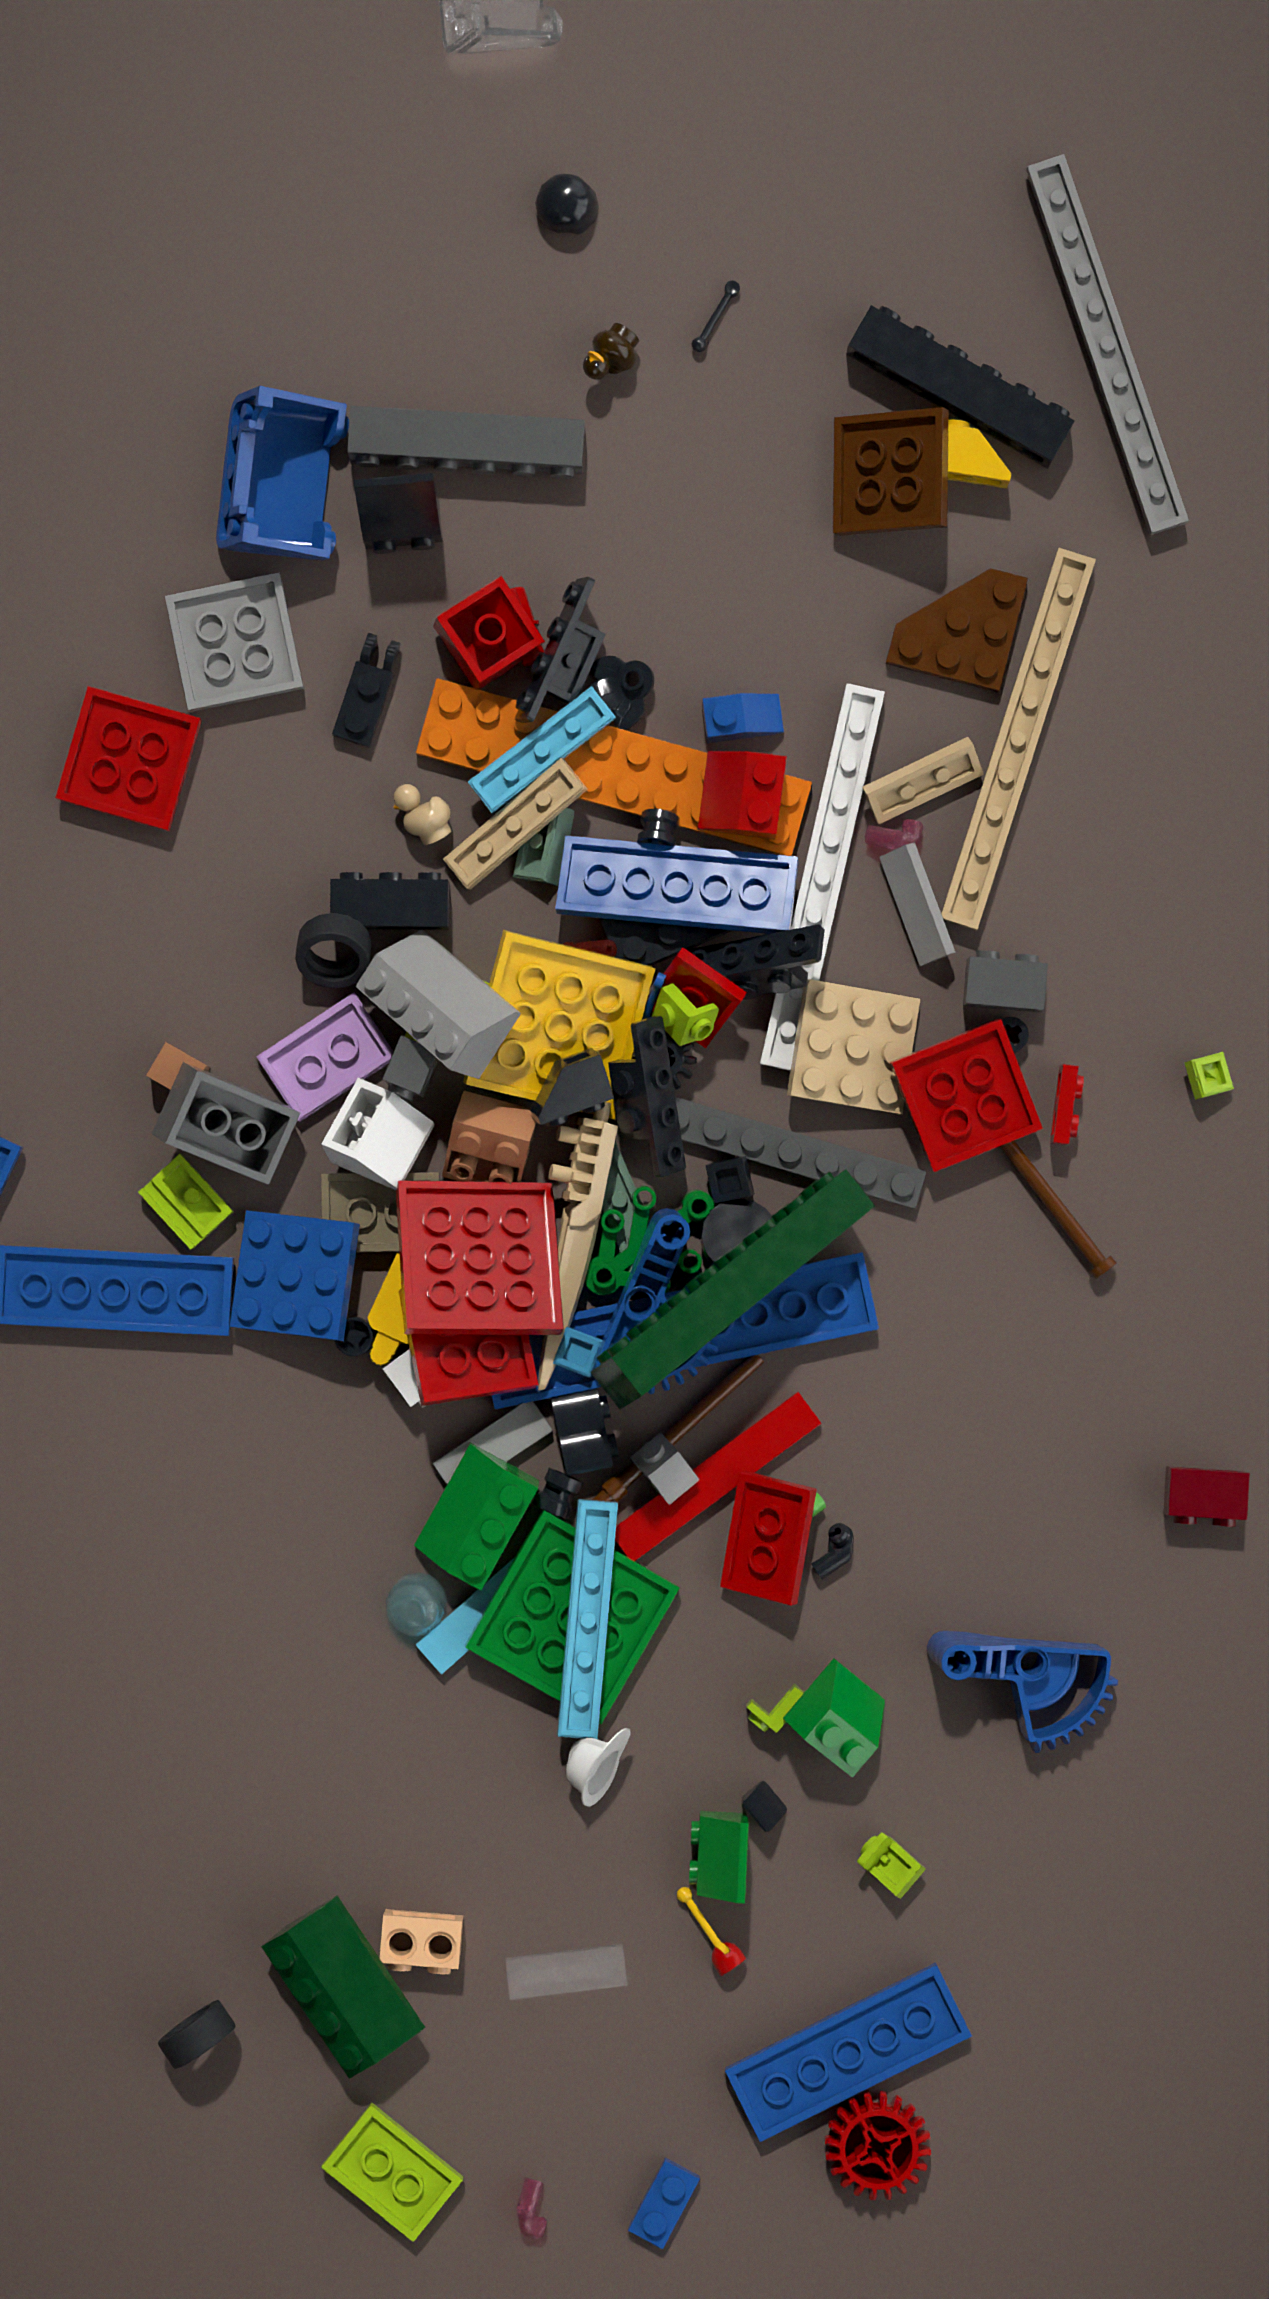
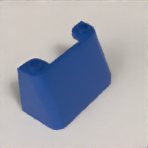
[216,386,349,561]

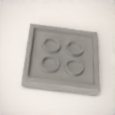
[165,573,304,712]

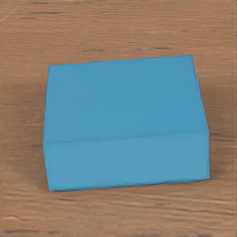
[553,1327,603,1377]

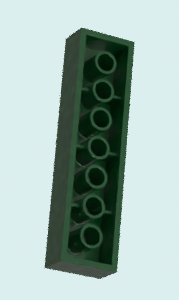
[590,1169,875,1409]

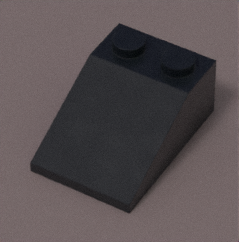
[354,473,443,554]

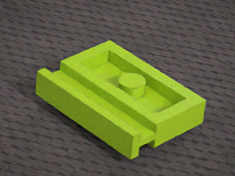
[138,1154,234,1250]

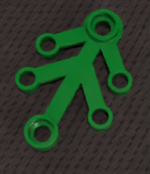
[585,1186,714,1295]

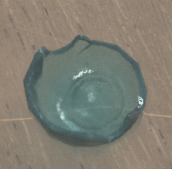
[385,1572,447,1636]

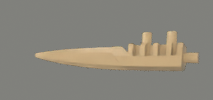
[538,1102,618,1390]

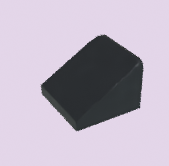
[741,1781,787,1832]

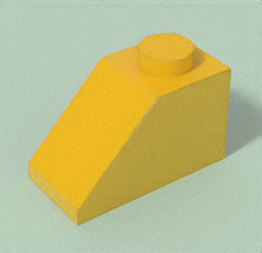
[948,419,1011,489]

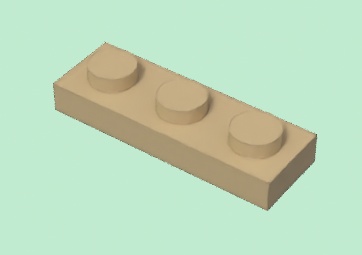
[862,737,984,824]

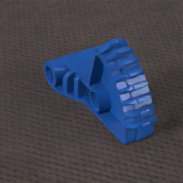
[594,1208,719,1394]
[927,1631,1118,1753]

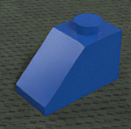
[702,693,784,743]

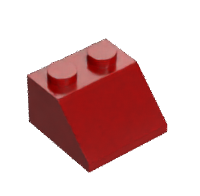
[433,576,545,691]
[698,751,787,840]

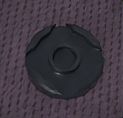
[700,1199,772,1263]

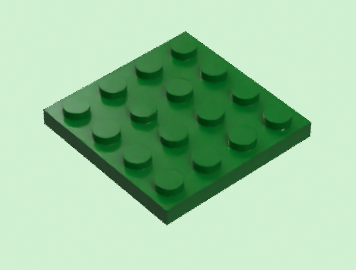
[464,1509,680,1724]

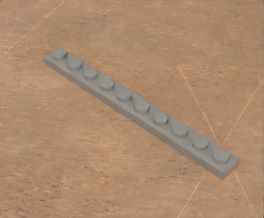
[1026,154,1189,535]

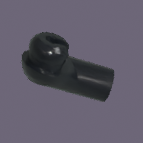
[811,1523,854,1580]

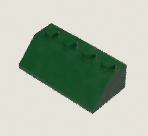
[261,1895,426,2079]

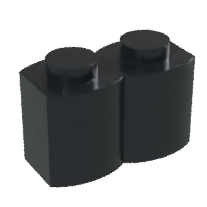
[551,1388,619,1476]

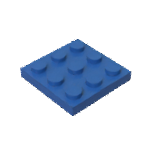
[229,1210,360,1341]

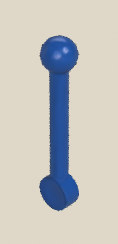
[642,972,667,1020]

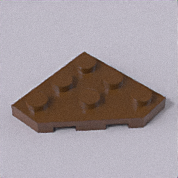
[885,568,1028,693]

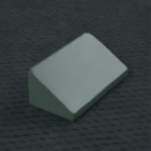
[513,808,574,886]

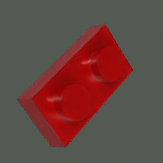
[1050,1064,1084,1145]

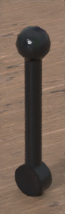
[691,280,740,352]

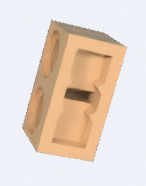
[380,1909,464,1974]

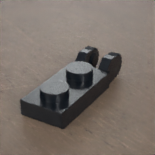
[332,633,401,748]

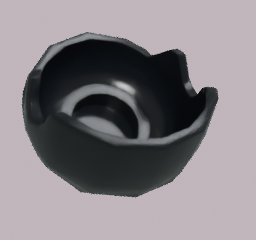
[535,174,599,235]

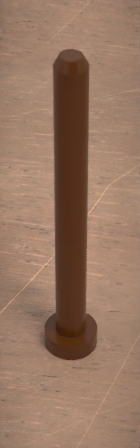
[1000,1140,1117,1280]

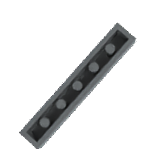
[347,406,585,479]

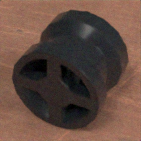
[637,809,680,846]

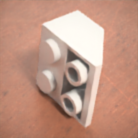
[321,1078,435,1190]

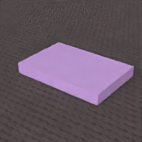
[256,993,394,1122]

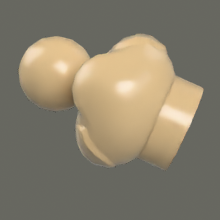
[393,784,451,845]

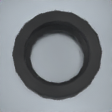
[295,913,372,988]
[158,2000,236,2069]

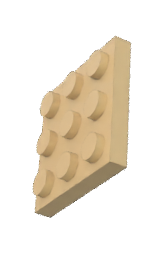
[787,979,920,1115]

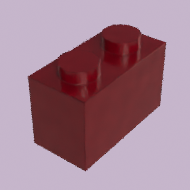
[1163,1466,1250,1527]

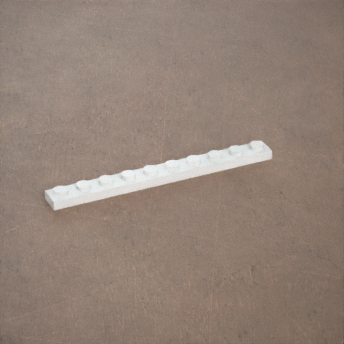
[760,683,885,1071]

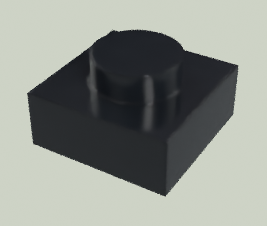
[705,1156,755,1203]

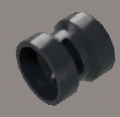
[334,1317,375,1356]
[533,1467,584,1519]

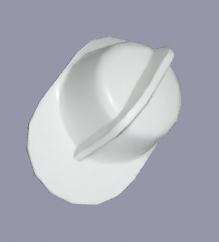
[566,1728,630,1807]

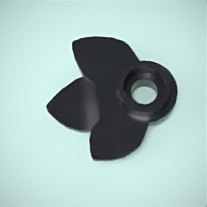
[588,656,655,730]

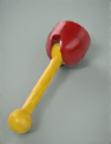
[677,1887,746,1977]

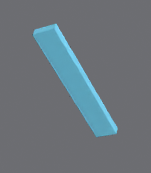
[557,1499,618,1739]

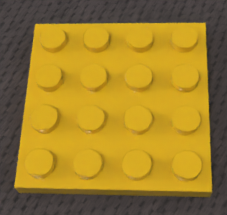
[463,930,655,1120]

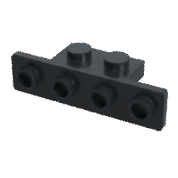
[515,577,606,723]
[688,924,825,1000]
[608,1016,686,1177]

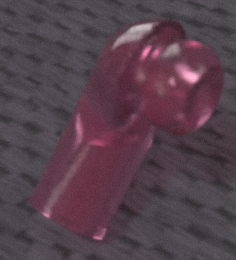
[865,819,923,849]
[517,2178,547,2238]

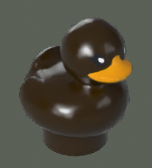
[583,323,639,379]

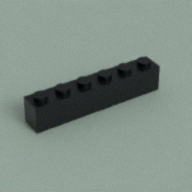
[846,305,1075,469]

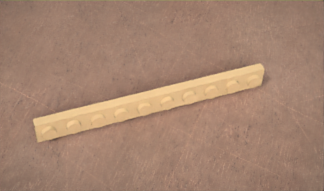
[941,548,1096,931]

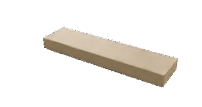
[443,758,588,890]

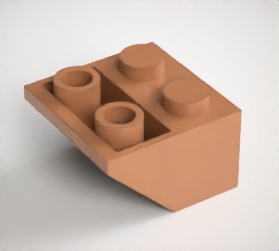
[442,1091,537,1184]

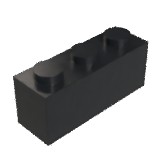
[330,872,450,930]

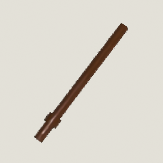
[592,1354,765,1503]

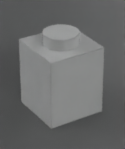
[630,1432,699,1505]

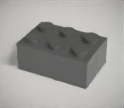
[152,1062,300,1185]

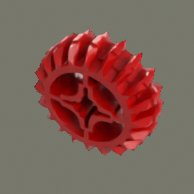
[824,2091,931,2200]

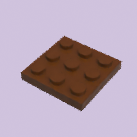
[833,407,949,536]

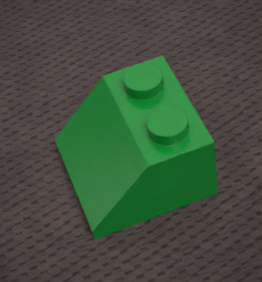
[783,1658,885,1778]
[689,1811,749,1904]

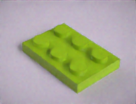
[321,2102,463,2242]

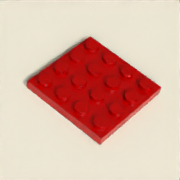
[396,1181,563,1335]

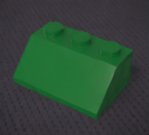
[414,1442,539,1590]

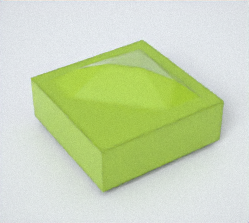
[1184,1052,1234,1100]

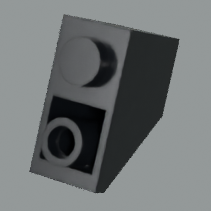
[530,1048,614,1127]

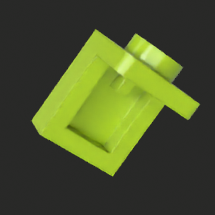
[652,983,719,1046]
[746,1683,804,1733]
[857,1832,926,1899]

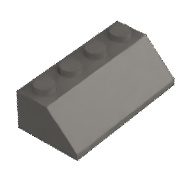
[355,930,521,1079]

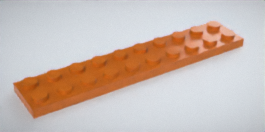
[416,678,812,856]

